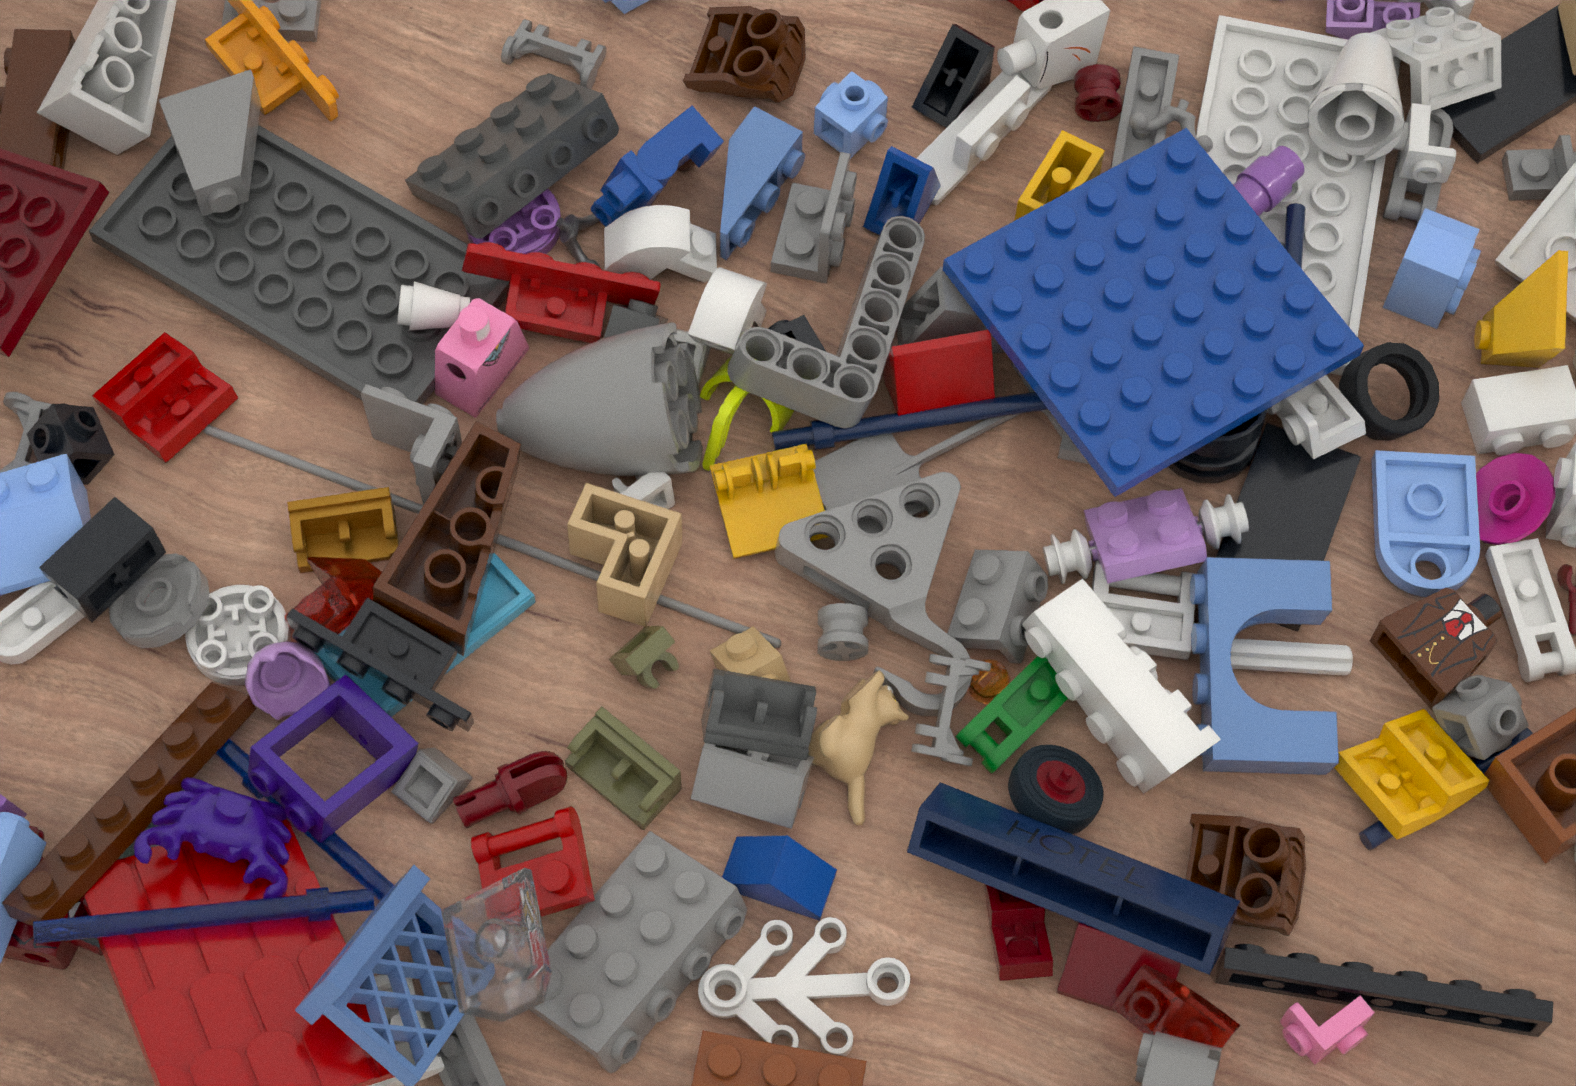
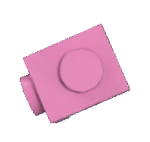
[1280,996,1375,1065]

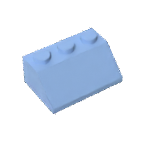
[0,454,91,596]

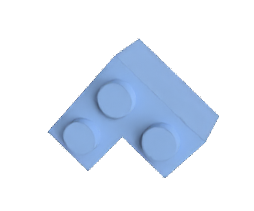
[1383,208,1481,329]

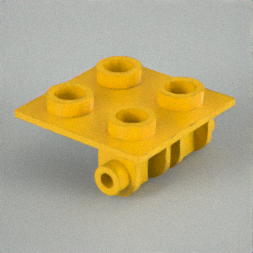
[709,444,829,559]

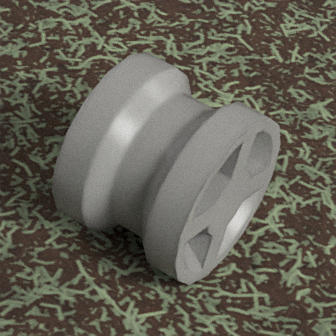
[818,603,868,661]

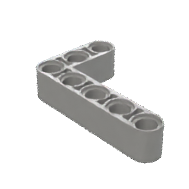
[727,216,925,428]

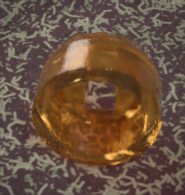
[968,659,1010,704]

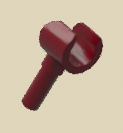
[1557,564,1576,636]

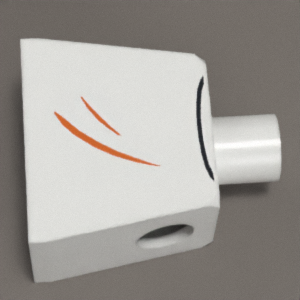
[997,0,1110,89]

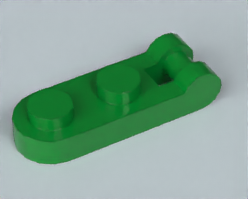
[955,656,1068,774]

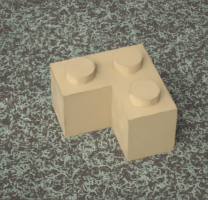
[567,483,682,627]

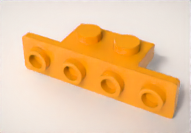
[205,0,339,122]

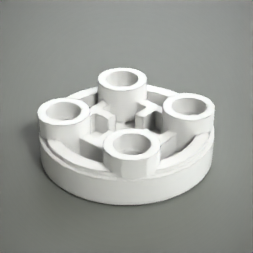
[185,585,291,685]

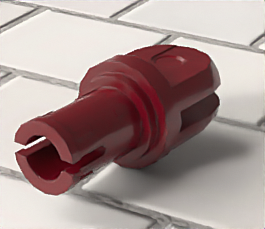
[453,751,567,829]

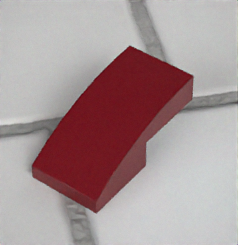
[984,884,1054,981]

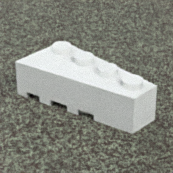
[37,0,177,155]
[1022,579,1221,794]

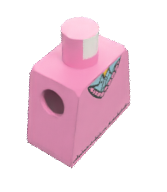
[435,298,529,418]

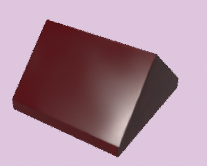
[1056,922,1181,1027]

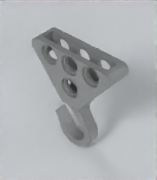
[775,472,972,716]

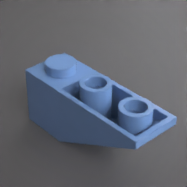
[720,106,805,260]

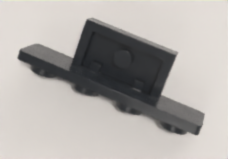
[286,598,474,732]

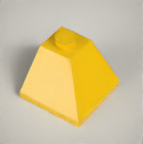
[1474,250,1568,368]

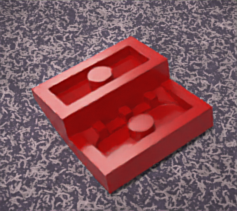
[92,332,238,463]

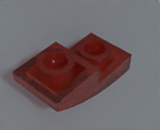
[1111,964,1241,1049]

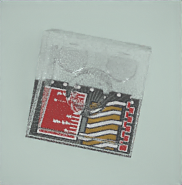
[441,868,552,1022]

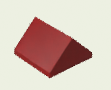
[882,330,995,416]

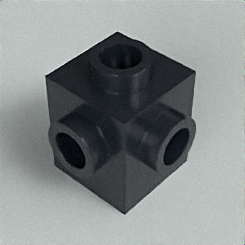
[26,403,115,485]

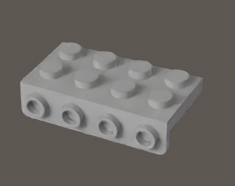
[511,831,747,1073]

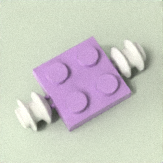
[1043,488,1249,584]

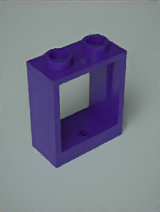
[248,674,419,843]

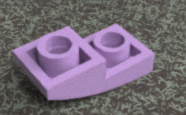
[1326,0,1420,40]

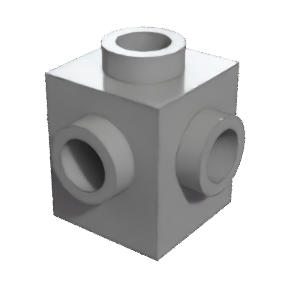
[1432,675,1529,760]

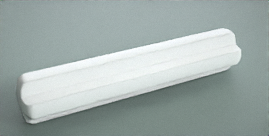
[1199,639,1353,676]

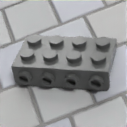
[405,73,619,239]

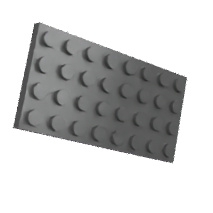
[89,125,509,405]

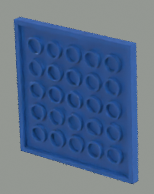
[942,128,1364,497]

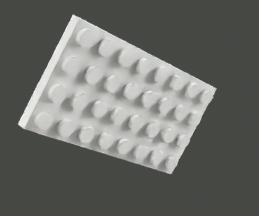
[1196,15,1401,376]

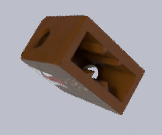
[1370,588,1502,713]

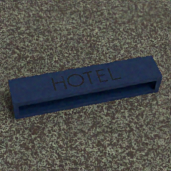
[907,782,1240,975]

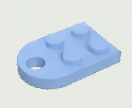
[1371,450,1480,597]

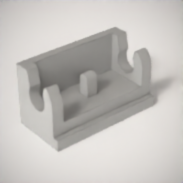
[691,743,814,829]

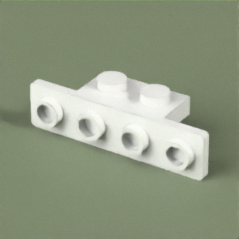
[916,71,1052,205]

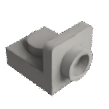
[1502,135,1576,200]

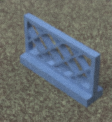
[295,865,500,1086]

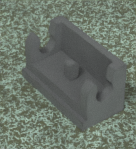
[701,669,817,760]

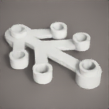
[698,917,910,1057]

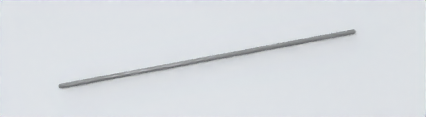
[203,425,781,648]

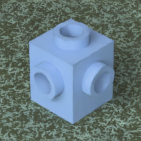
[814,71,888,159]

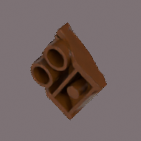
[683,6,806,103]
[1185,814,1306,936]

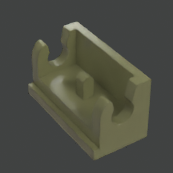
[565,706,682,830]

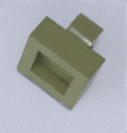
[609,626,679,689]

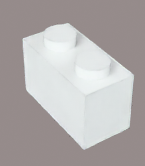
[1461,365,1576,455]

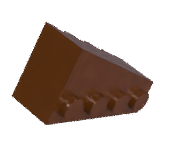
[373,421,521,656]

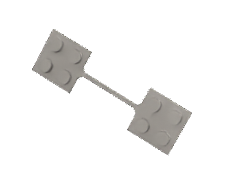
[813,361,1063,534]

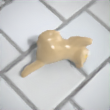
[808,670,909,825]

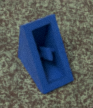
[863,146,941,235]
[722,835,837,921]

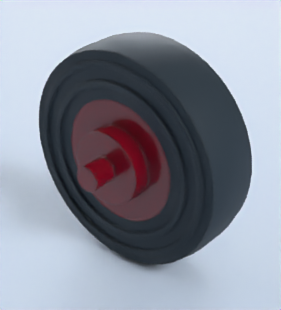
[1008,744,1104,834]

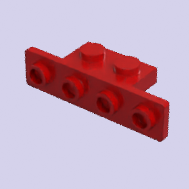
[462,242,661,343]

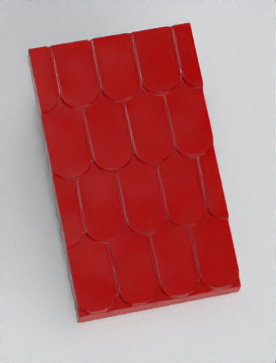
[81,819,397,1086]

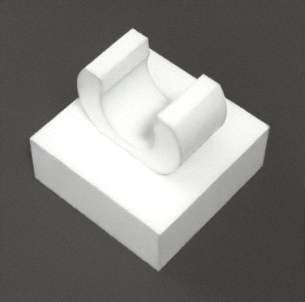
[612,472,675,509]

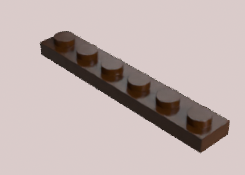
[2,682,256,933]

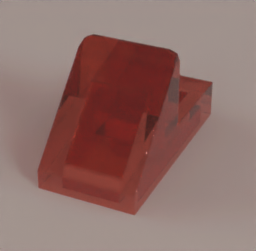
[284,557,382,649]

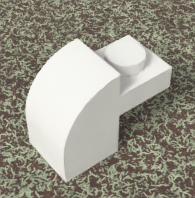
[604,205,717,283]
[688,267,767,355]

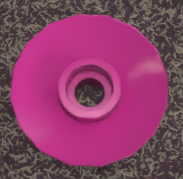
[1476,453,1556,545]

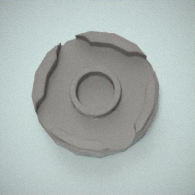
[109,553,210,648]

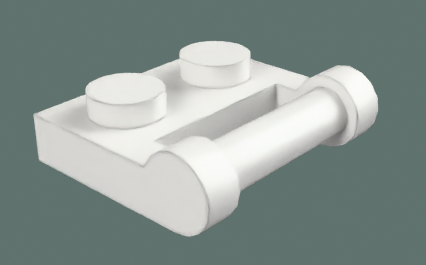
[1092,560,1196,660]

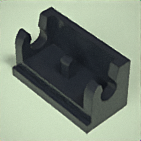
[39,497,166,623]

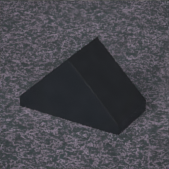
[912,24,995,128]

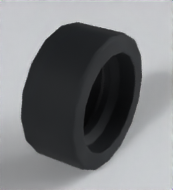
[1339,342,1440,441]

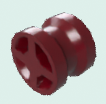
[1074,64,1122,122]

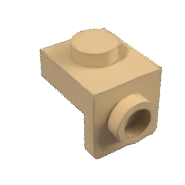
[710,626,791,682]

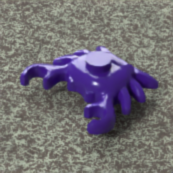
[134,777,291,903]

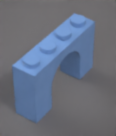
[1190,557,1339,775]

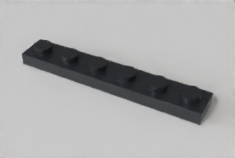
[1215,944,1553,1037]

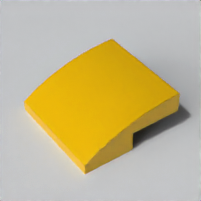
[1334,709,1490,840]

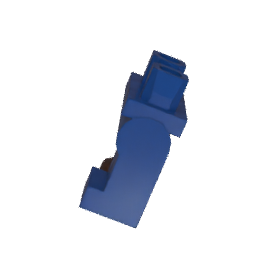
[590,105,724,227]

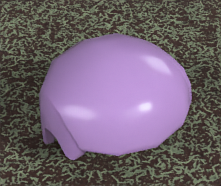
[244,641,330,720]

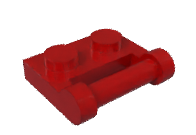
[471,806,595,930]

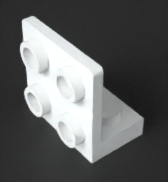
[1371,7,1501,111]

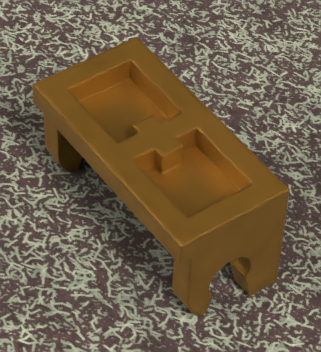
[287,487,399,573]

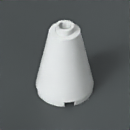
[1308,32,1405,161]

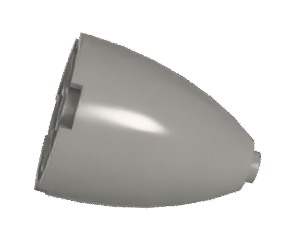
[496,322,703,476]

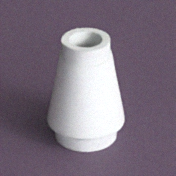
[397,282,470,331]

